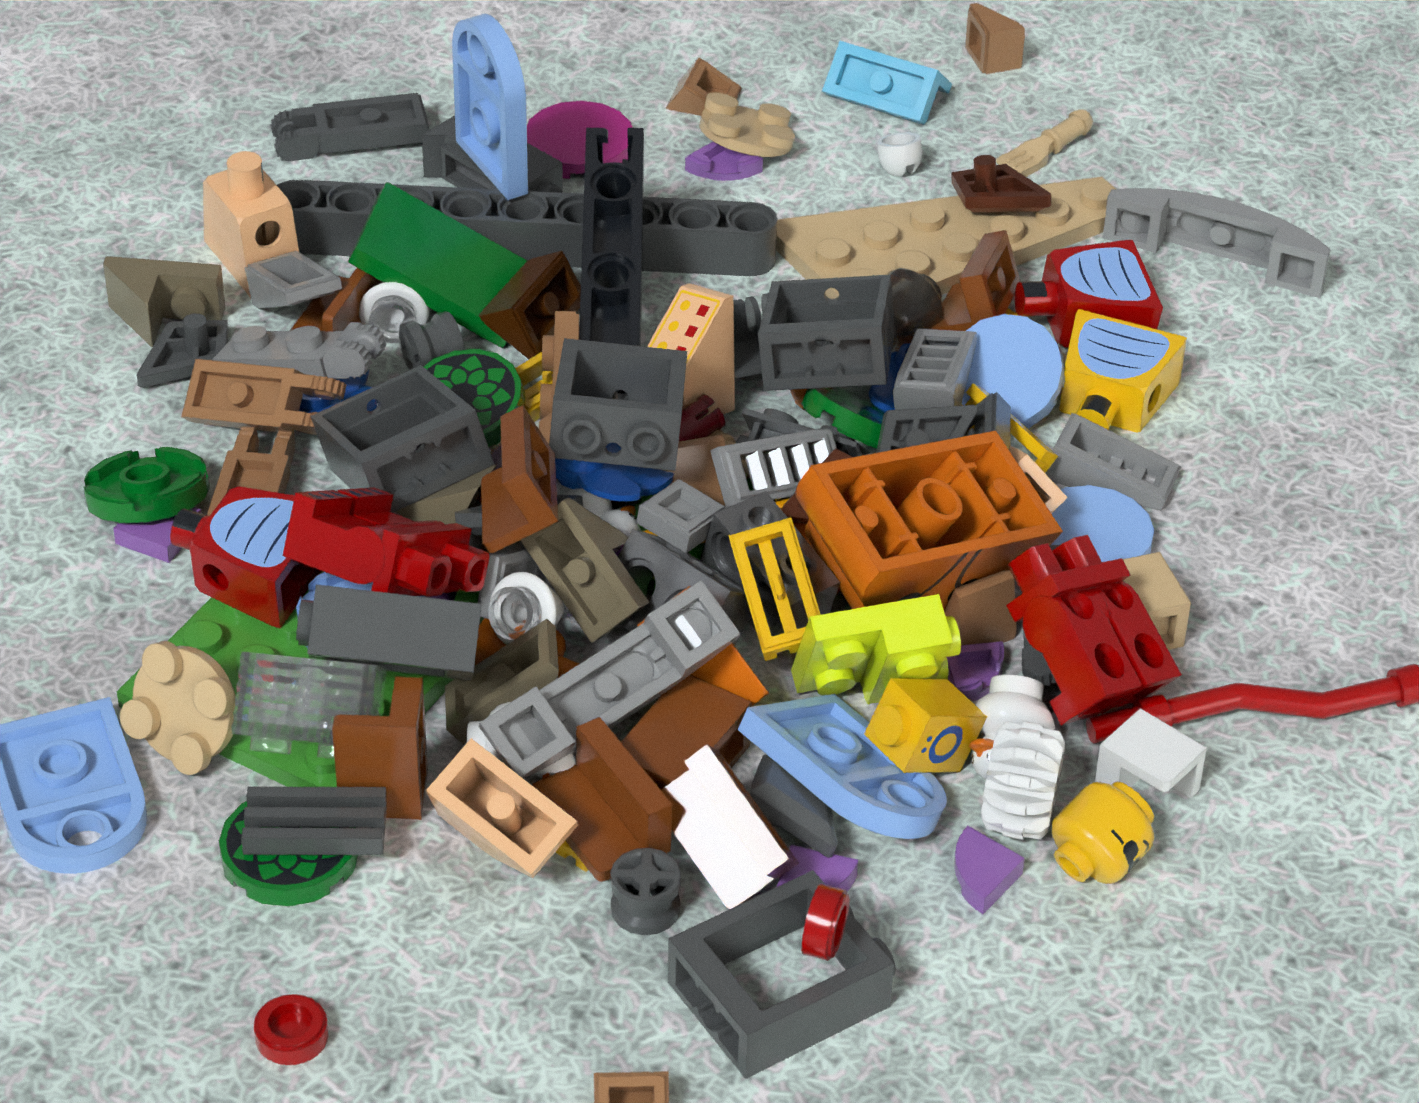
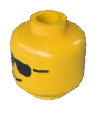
[1051,781,1154,884]

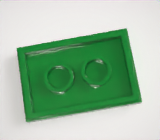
[348,182,527,348]

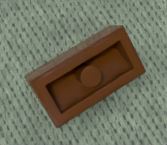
[479,251,581,359]

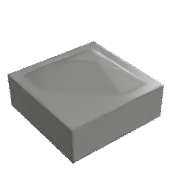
[636,479,726,553]

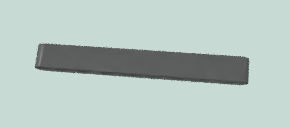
[277,180,777,276]

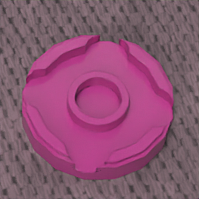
[527,101,632,179]

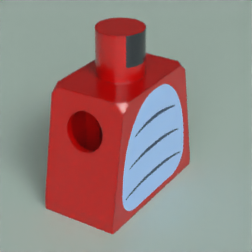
[1014,240,1163,348]
[170,486,321,629]

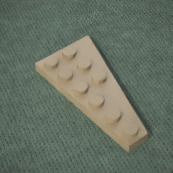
[776,177,1116,311]

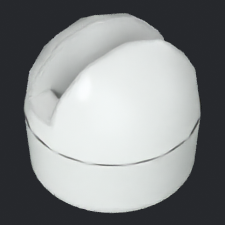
[877,132,922,176]

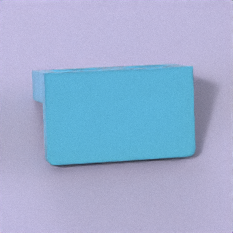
[822,41,952,125]

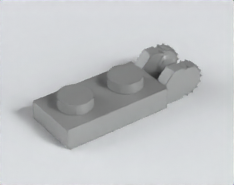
[213,322,387,379]

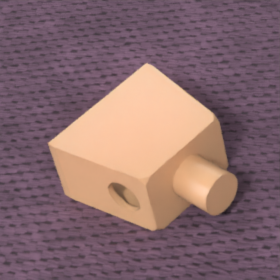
[203,151,299,298]

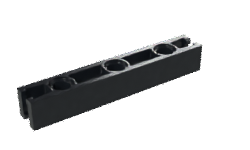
[579,128,644,394]

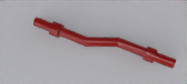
[1086,664,1419,744]

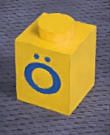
[864,678,988,773]

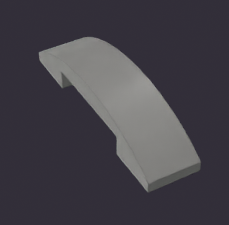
[1103,188,1331,298]
[479,580,741,779]

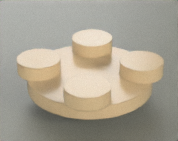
[699,92,795,157]
[120,641,237,775]

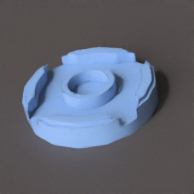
[961,314,1065,428]
[1051,485,1154,562]

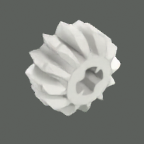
[981,721,1065,840]

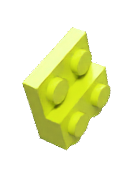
[791,594,961,704]

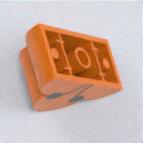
[795,431,1063,611]

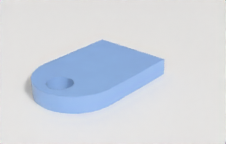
[452,14,528,200]
[738,694,947,839]
[0,697,147,874]

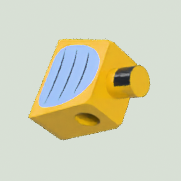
[1059,309,1187,432]

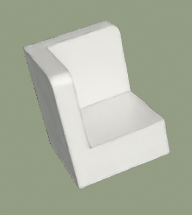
[1095,708,1207,798]

